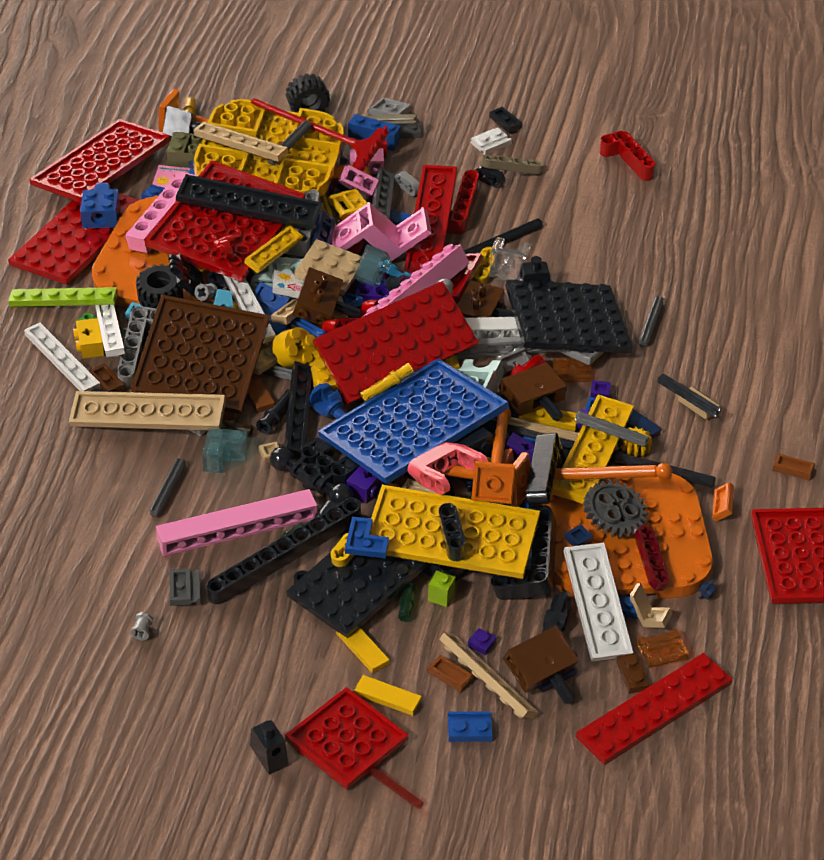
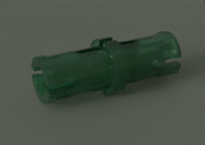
[398,583,416,622]

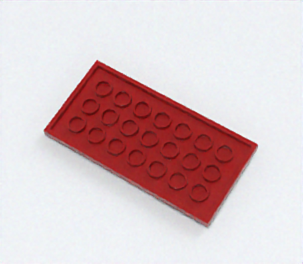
[30,119,171,203]
[8,193,139,285]
[312,281,479,405]

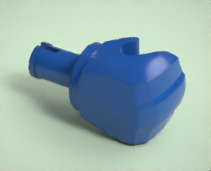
[309,383,346,419]

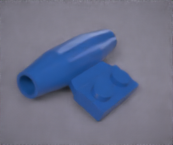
[233,281,292,335]

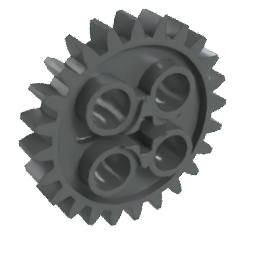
[583,480,648,538]

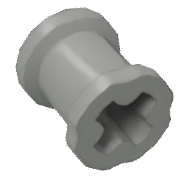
[195,283,217,301]
[130,612,153,641]

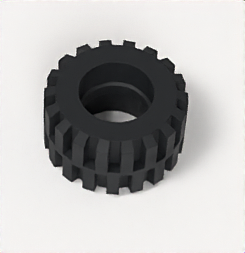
[286,74,330,113]
[136,264,184,309]

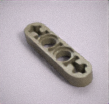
[480,155,543,174]

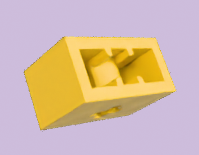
[73,318,104,359]

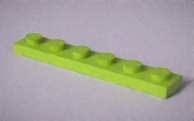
[8,287,118,307]

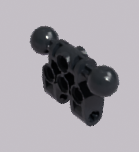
[269,437,360,504]

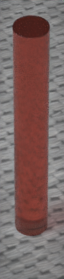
[368,767,424,809]

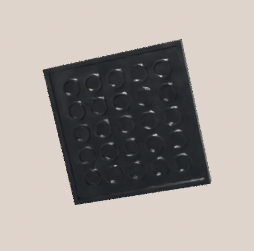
[505,279,632,353]

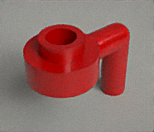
[214,235,235,259]

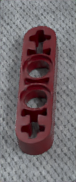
[635,525,670,591]

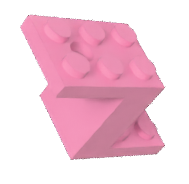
[330,202,431,262]

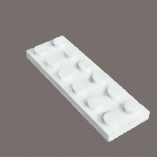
[563,543,633,662]

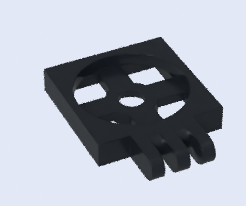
[168,253,204,301]

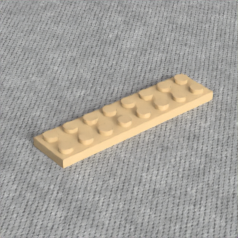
[69,391,226,431]

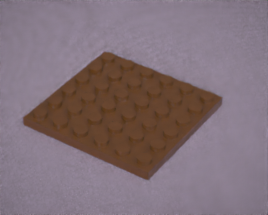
[131,295,270,414]

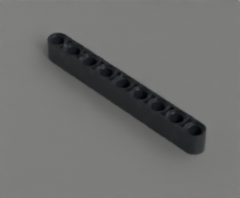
[207,498,362,604]

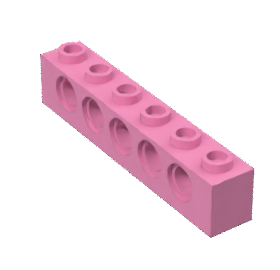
[126,172,197,253]

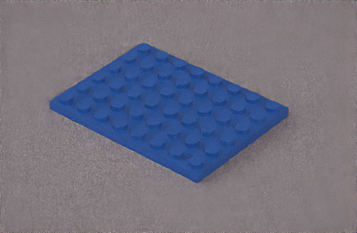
[318,358,509,484]

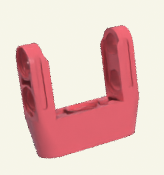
[408,442,489,495]

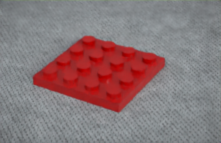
[285,687,408,790]

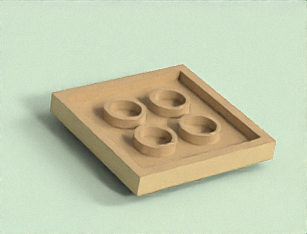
[294,239,365,296]

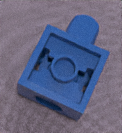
[80,182,120,228]

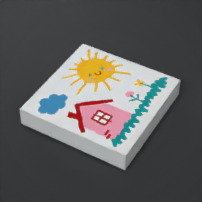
[272,270,303,298]

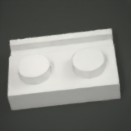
[471,127,512,155]

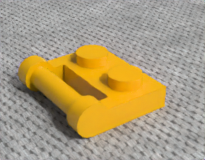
[328,189,367,221]

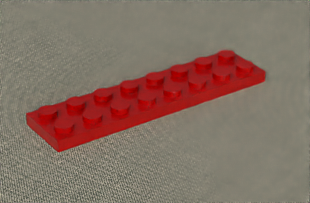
[404,165,457,274]
[576,653,732,765]

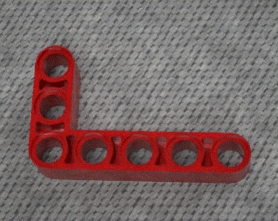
[447,170,479,234]

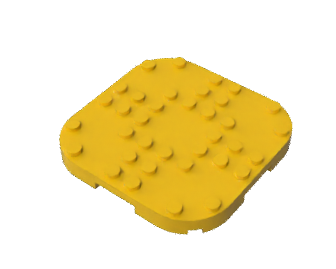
[194,99,343,197]

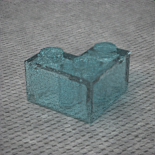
[353,245,392,288]
[202,428,248,473]

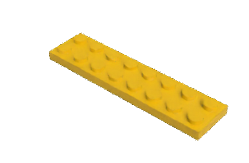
[552,395,634,504]

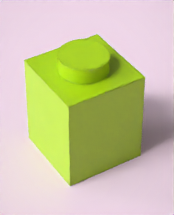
[428,570,455,607]

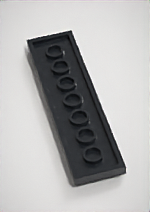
[176,174,323,230]

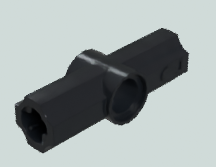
[542,592,572,632]

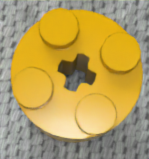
[272,327,315,368]

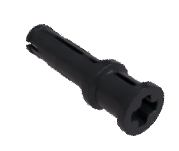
[256,389,290,434]

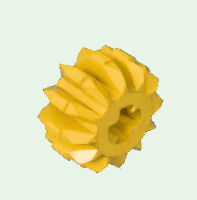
[619,426,652,457]

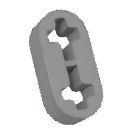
[395,171,420,196]

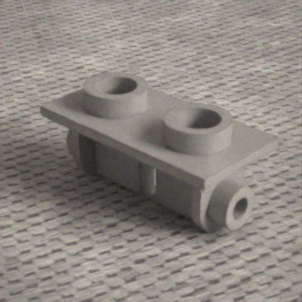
[496,347,532,375]

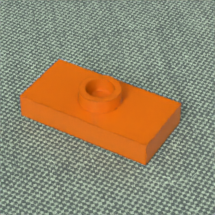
[712,482,734,522]

